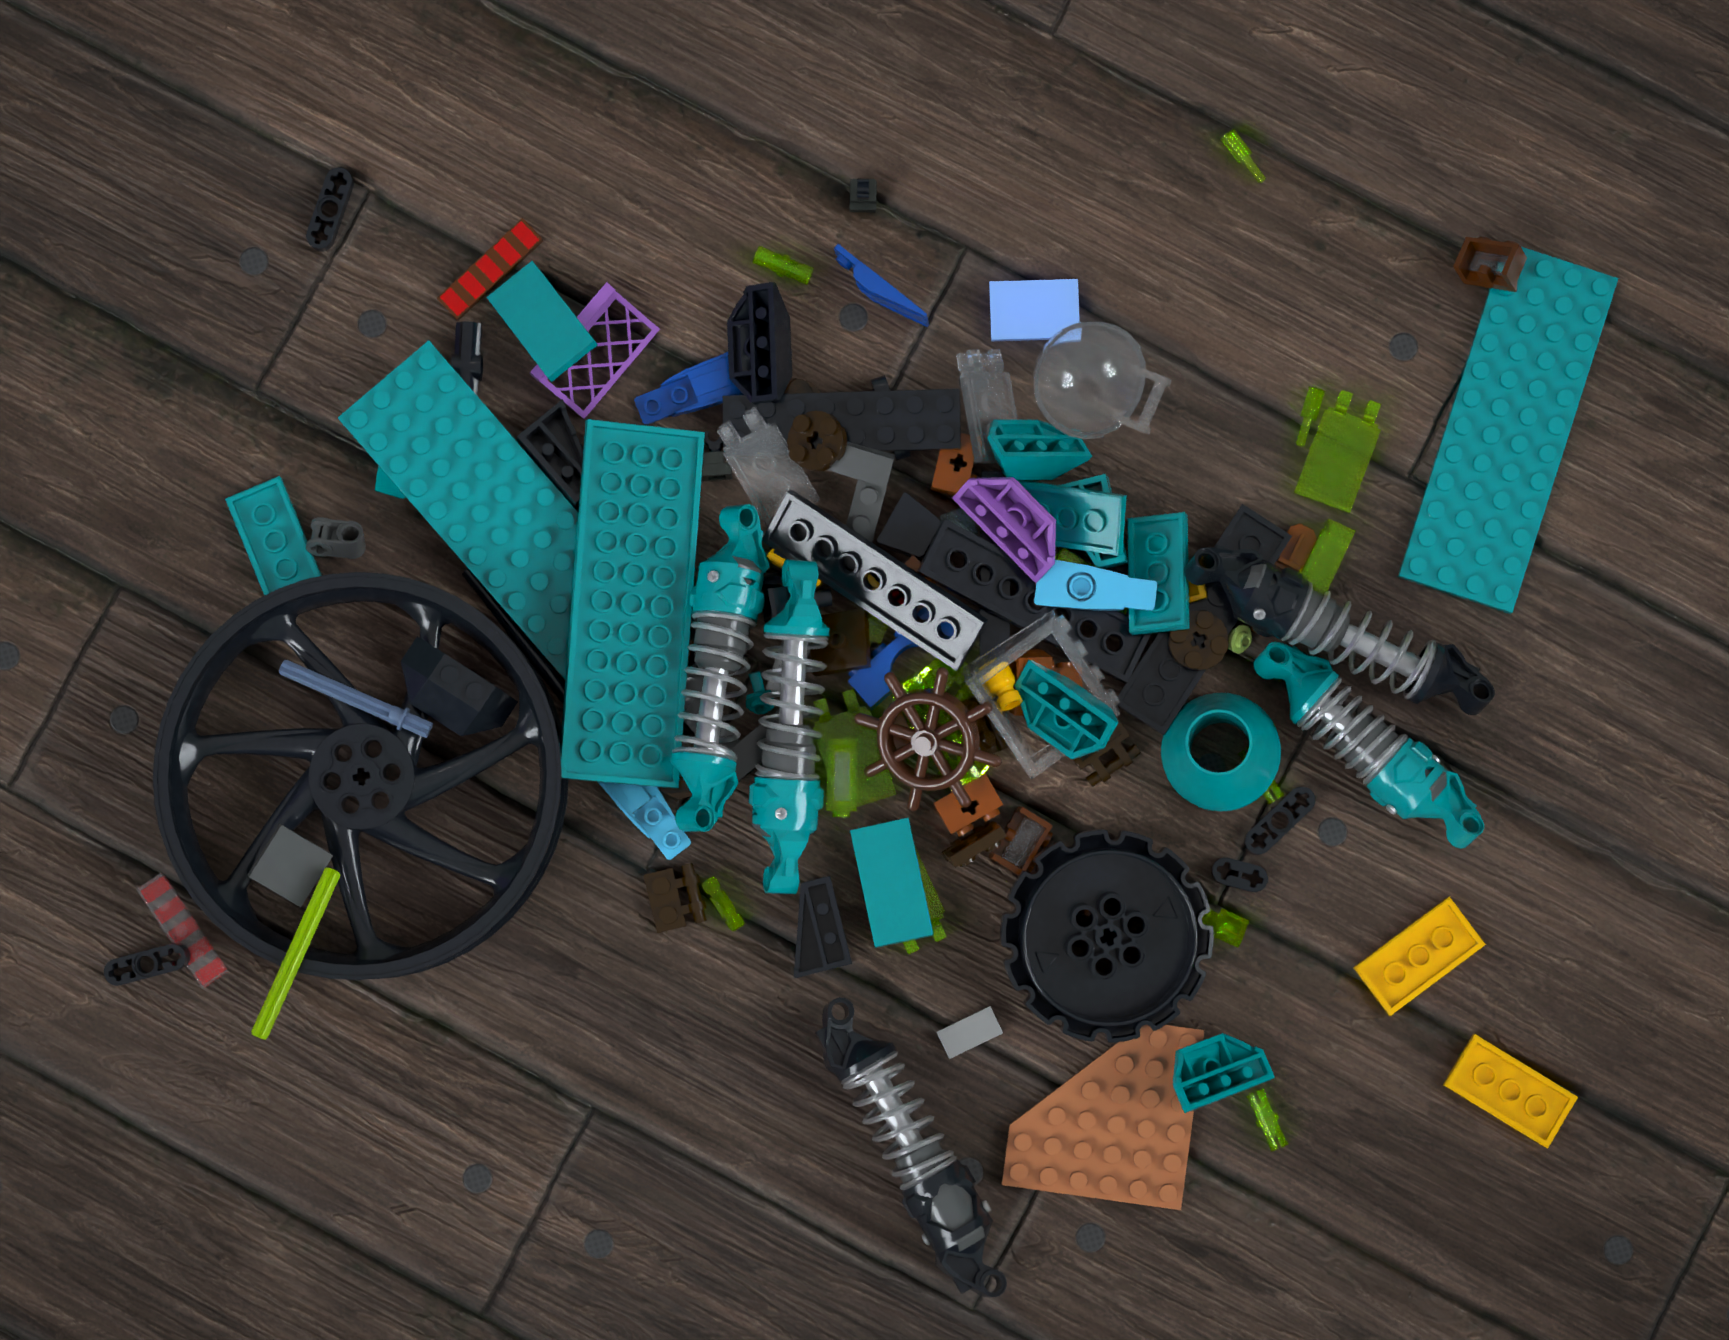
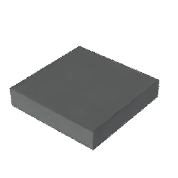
[248,824,333,907]

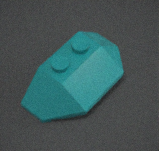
[987,420,1092,480]
[1015,660,1119,759]
[1172,1033,1275,1113]

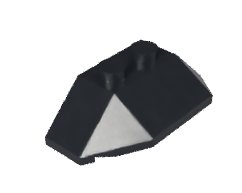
[727,282,793,403]
[401,636,518,736]

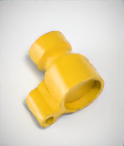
[981,661,1023,711]

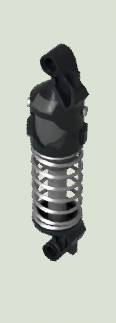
[815,997,1007,1298]

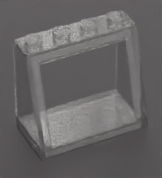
[963,610,1121,779]

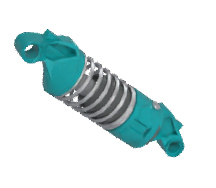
[1254,642,1484,849]

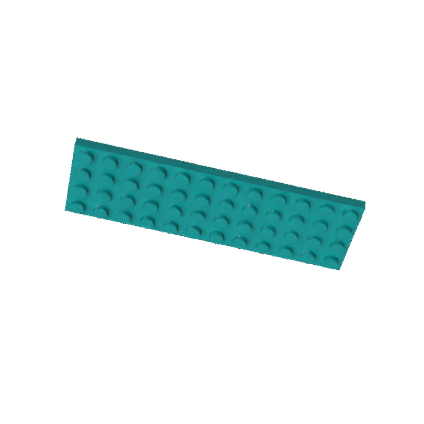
[1397,247,1619,614]
[338,340,578,680]
[560,419,705,788]

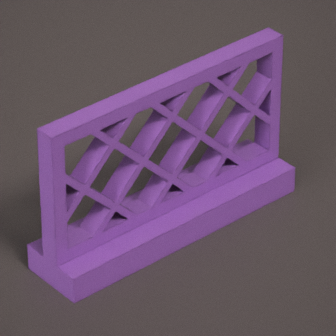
[529,282,660,419]

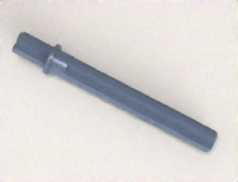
[279,660,433,738]

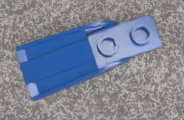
[834,244,929,327]
[634,352,744,425]

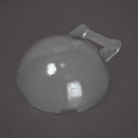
[1033,321,1172,439]

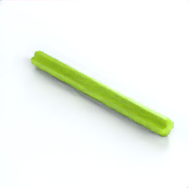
[251,867,340,1040]

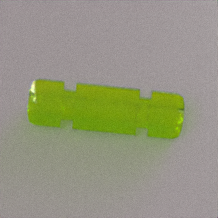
[702,877,744,932]

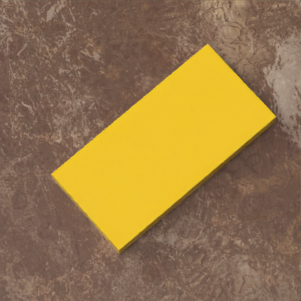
[1353,896,1486,1016]
[1443,1034,1578,1149]

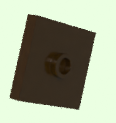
[811,608,871,677]

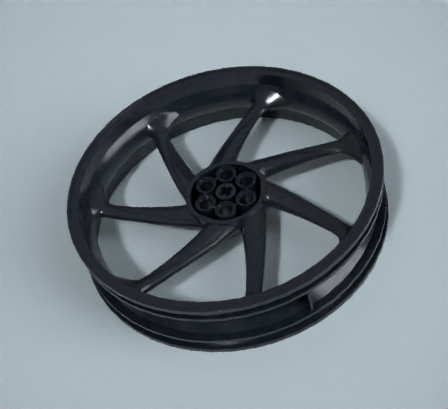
[153,572,569,980]

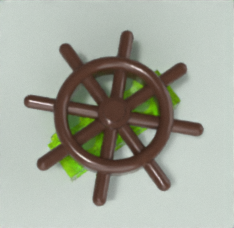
[854,666,1002,811]

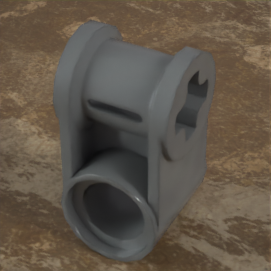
[306,517,366,559]

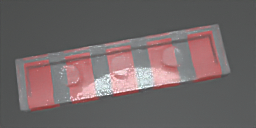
[136,873,229,989]

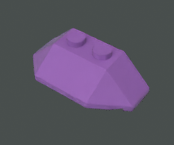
[952,477,1056,583]

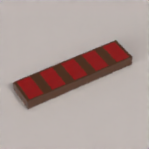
[437,218,543,321]

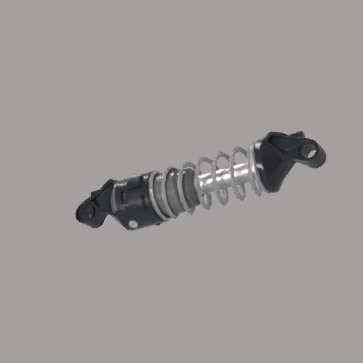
[1184,544,1495,715]

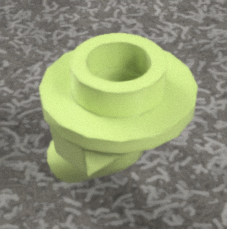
[1228,625,1252,654]

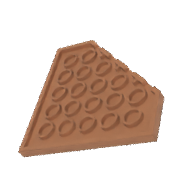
[1001,1025,1205,1210]

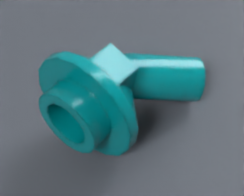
[745,671,775,714]

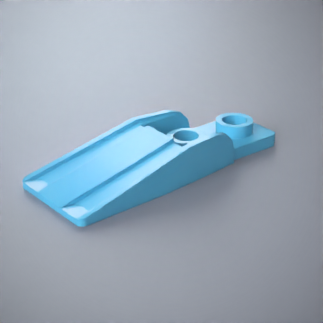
[1034,560,1157,611]
[598,782,691,860]

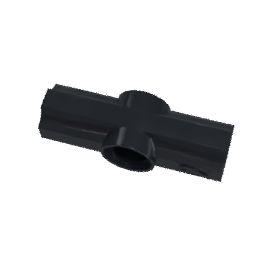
[451,321,483,396]

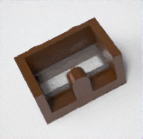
[1453,236,1527,292]
[988,806,1053,875]

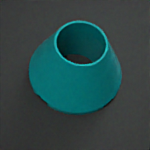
[1161,693,1281,812]

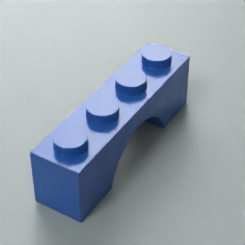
[848,607,954,710]

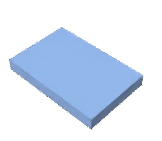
[989,279,1080,342]

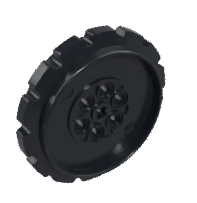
[1000,829,1214,1043]

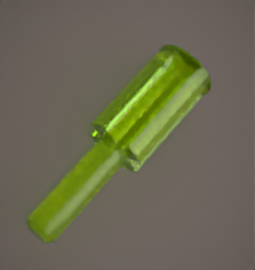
[1220,129,1266,183]
[1296,386,1326,447]

